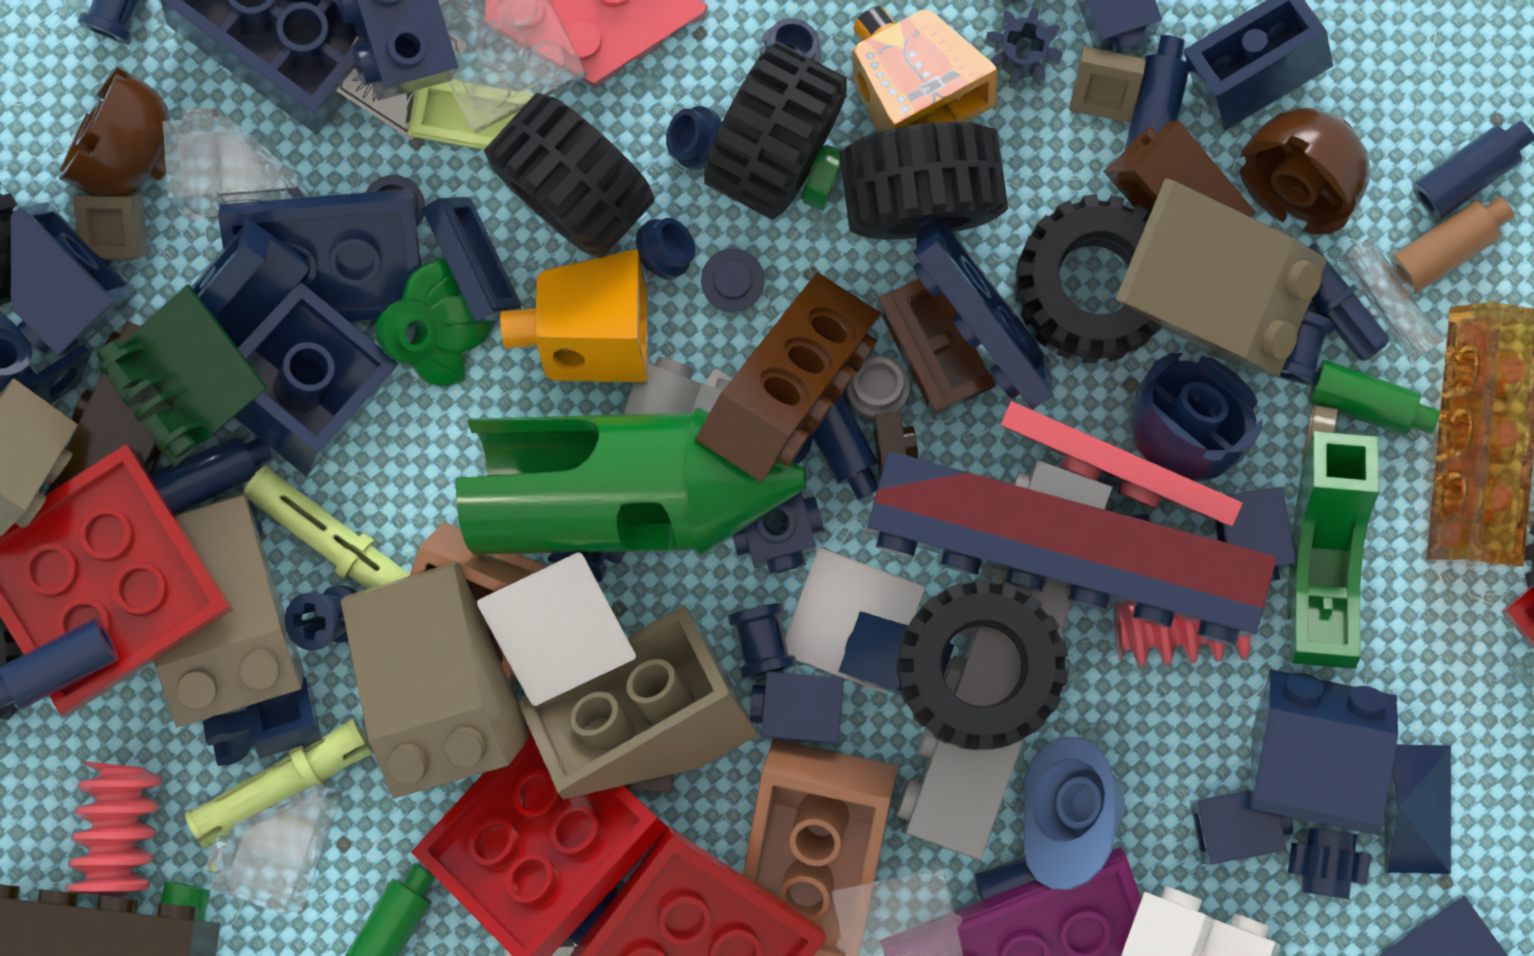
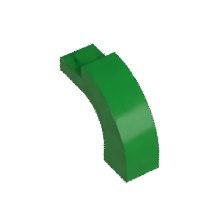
[1287,431,1379,669]

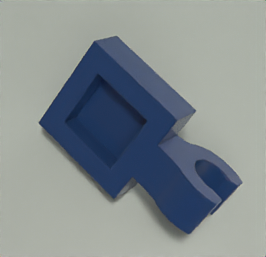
[203,676,322,766]

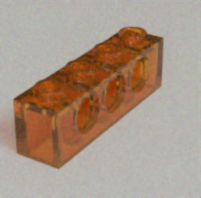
[1426,302,1534,567]

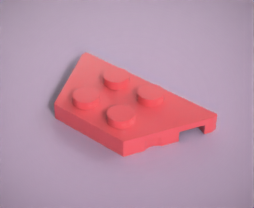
[485,0,708,88]
[1000,401,1243,527]

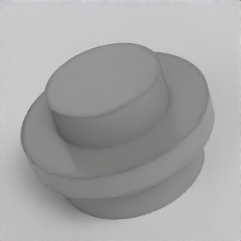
[847,356,910,419]

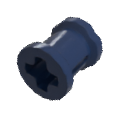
[77,0,142,45]
[1275,311,1336,386]
[284,585,357,651]
[728,603,797,678]

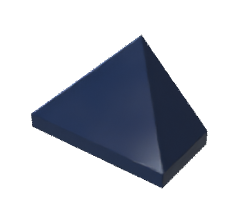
[1385,744,1451,874]

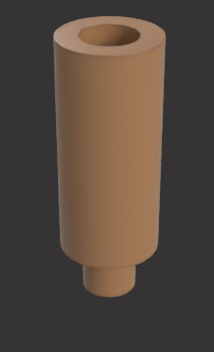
[1390,197,1514,294]

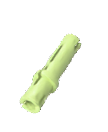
[243,465,410,589]
[185,718,374,849]

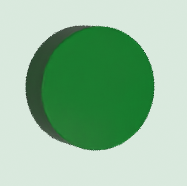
[801,144,842,211]

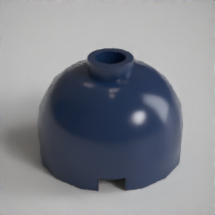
[1130,353,1263,481]

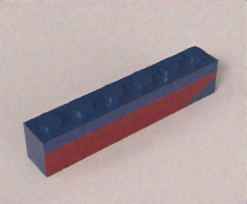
[865,451,1277,646]

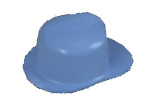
[1023,737,1125,890]

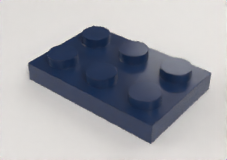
[218,189,422,321]
[913,217,1053,410]

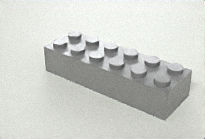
[894,461,1112,860]

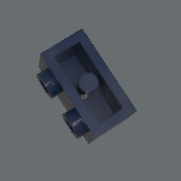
[336,0,459,101]
[1183,0,1334,131]

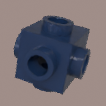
[732,492,825,575]

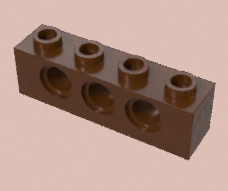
[695,272,881,482]

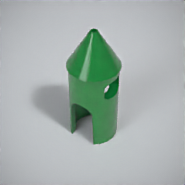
[456,408,807,555]

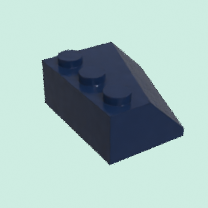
[161,0,360,135]

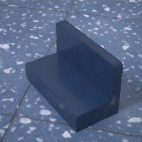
[191,218,309,348]

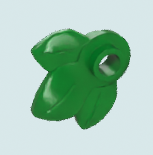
[376,259,495,387]

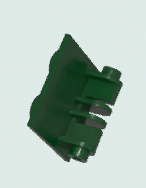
[96,285,268,467]

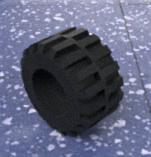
[704,42,847,220]
[484,92,655,258]
[839,122,1008,240]
[1014,194,1161,364]
[897,580,1069,750]

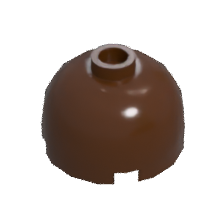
[59,66,177,196]
[1240,108,1370,234]

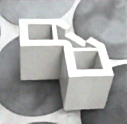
[1121,886,1281,956]

